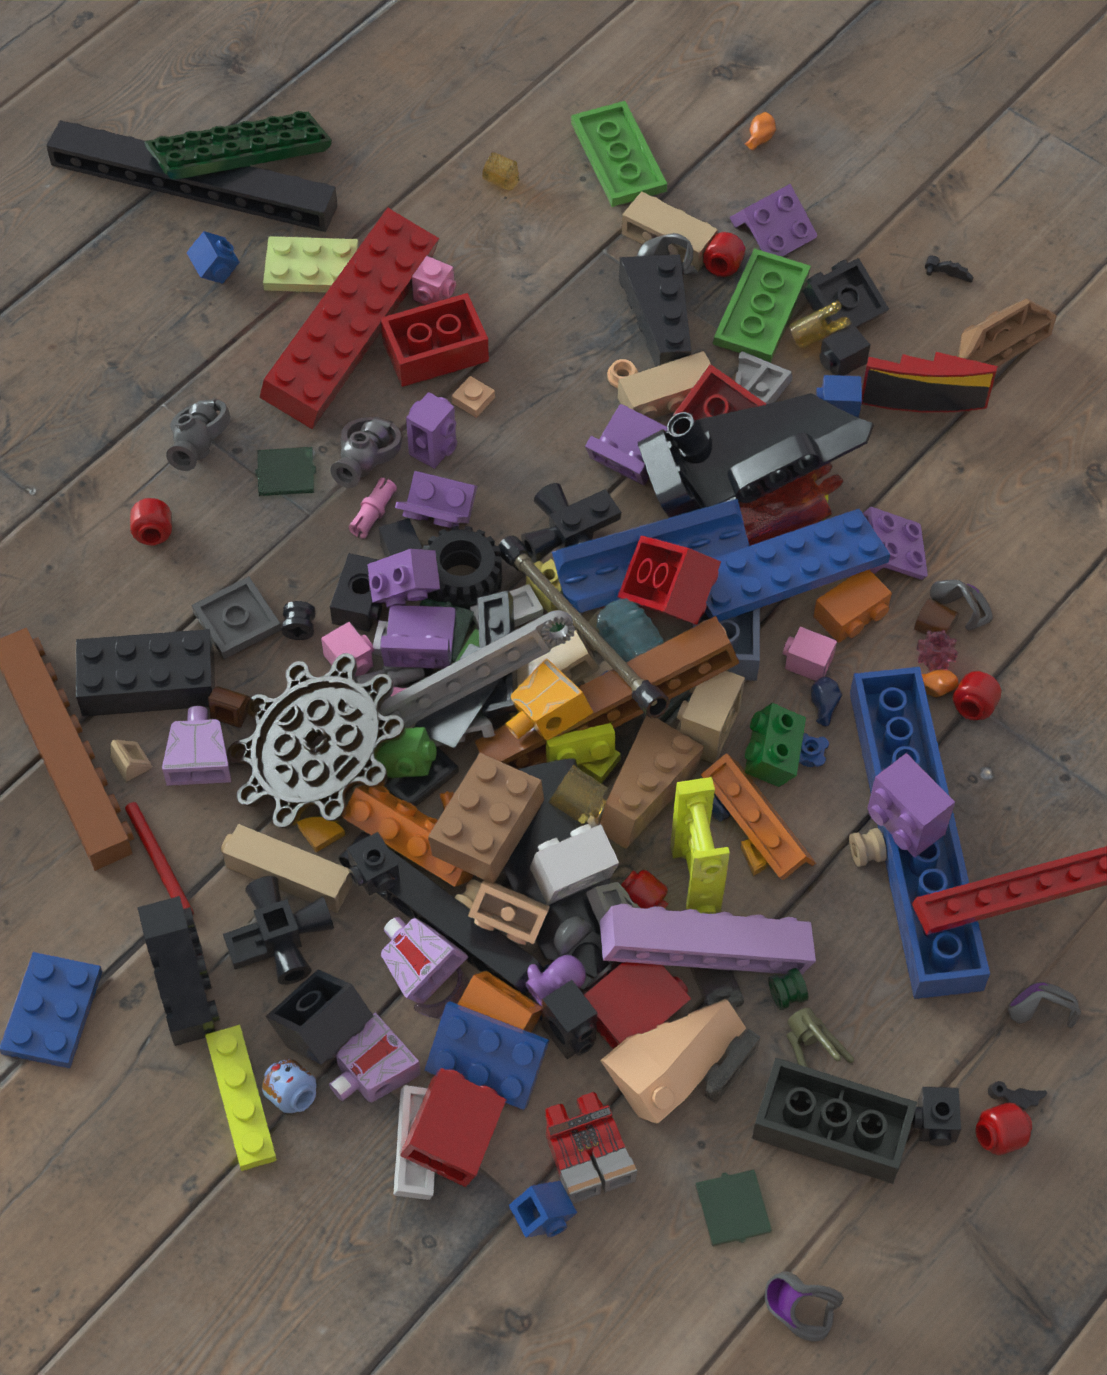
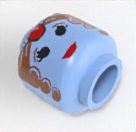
[262,1059,316,1114]

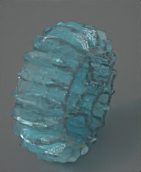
[597,598,663,662]

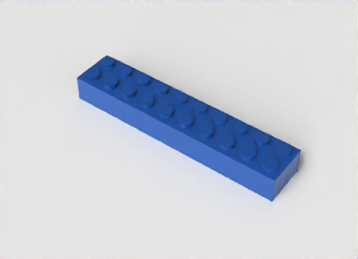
[850,667,990,999]

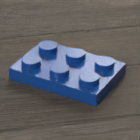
[0,952,103,1069]
[424,1001,549,1110]

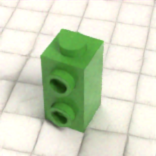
[376,727,436,778]

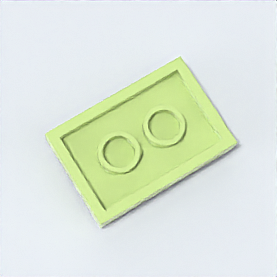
[263,236,359,292]

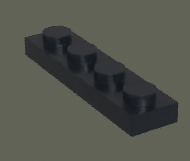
[478,590,518,719]

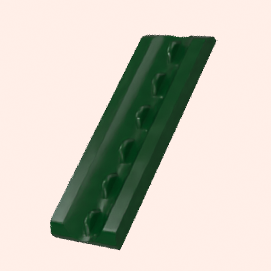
[145,111,332,180]

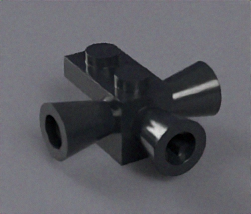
[521,483,622,563]
[223,876,334,985]

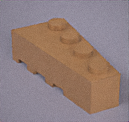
[599,715,704,849]

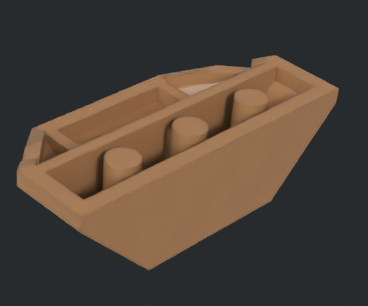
[957,298,1057,366]

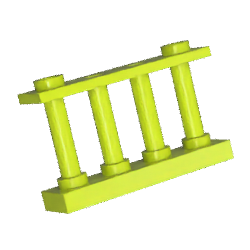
[670,777,730,914]

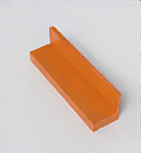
[701,753,816,880]

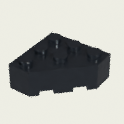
[137,896,220,1046]

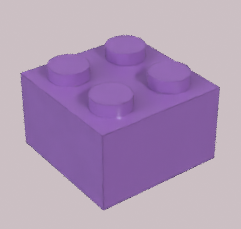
[867,753,955,858]

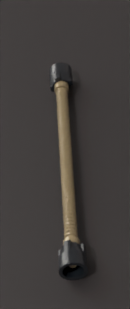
[498,535,670,718]

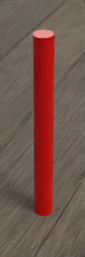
[125,802,194,915]

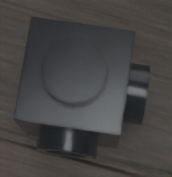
[347,832,400,896]
[912,1087,961,1146]

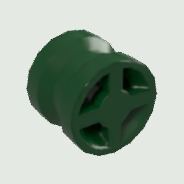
[768,968,809,1010]

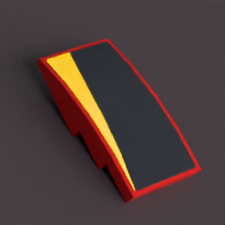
[861,352,998,413]

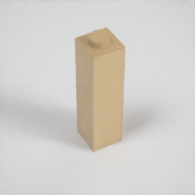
[221,824,353,913]

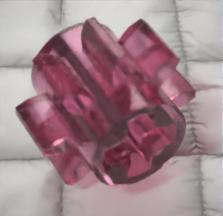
[916,630,958,671]

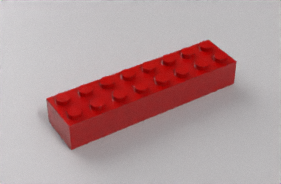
[259,208,439,430]

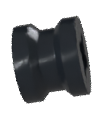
[281,601,316,640]

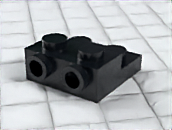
[802,258,889,334]

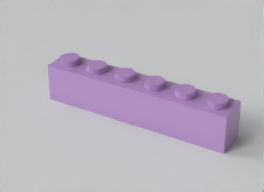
[600,904,816,975]

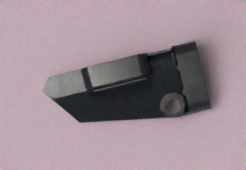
[638,393,874,518]
[502,759,622,978]

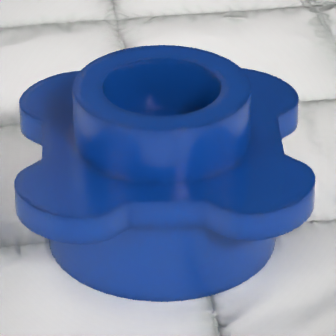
[799,733,829,767]

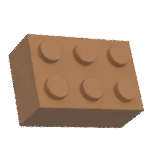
[428,753,544,884]

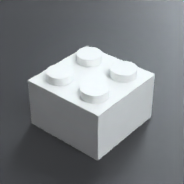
[530,824,619,905]

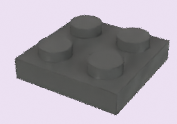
[191,576,281,660]

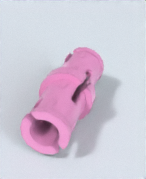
[348,478,397,539]

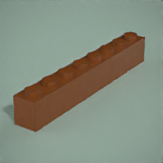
[475,616,740,769]
[0,627,134,871]

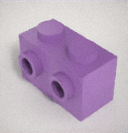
[406,392,457,469]
[368,549,440,608]

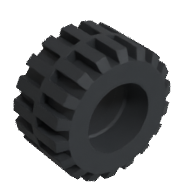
[423,526,502,615]

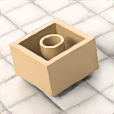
[676,670,745,764]

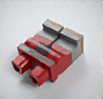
[545,1092,637,1204]

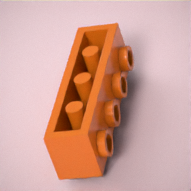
[344,785,473,887]

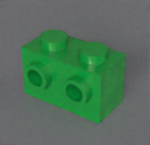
[745,703,806,787]

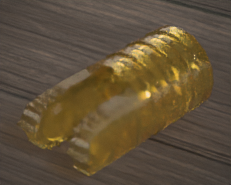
[790,300,852,348]

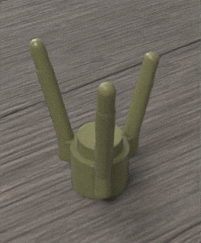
[786,1007,854,1067]

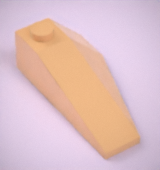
[600,999,746,1124]

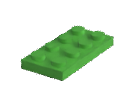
[571,101,667,207]
[713,248,811,363]

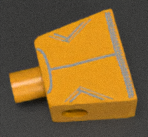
[505,659,593,740]

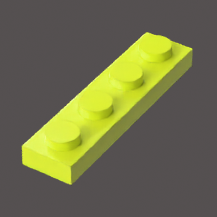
[205,1025,277,1171]

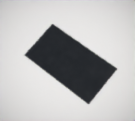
[413,644,502,748]

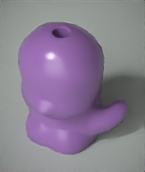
[525,955,586,1007]

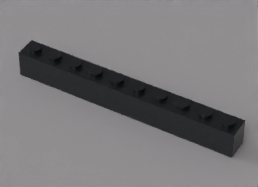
[46,120,338,232]

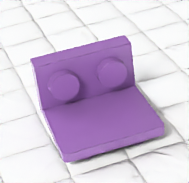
[729,184,817,257]
[585,404,667,485]
[395,471,477,528]
[863,507,928,580]
[380,605,456,669]

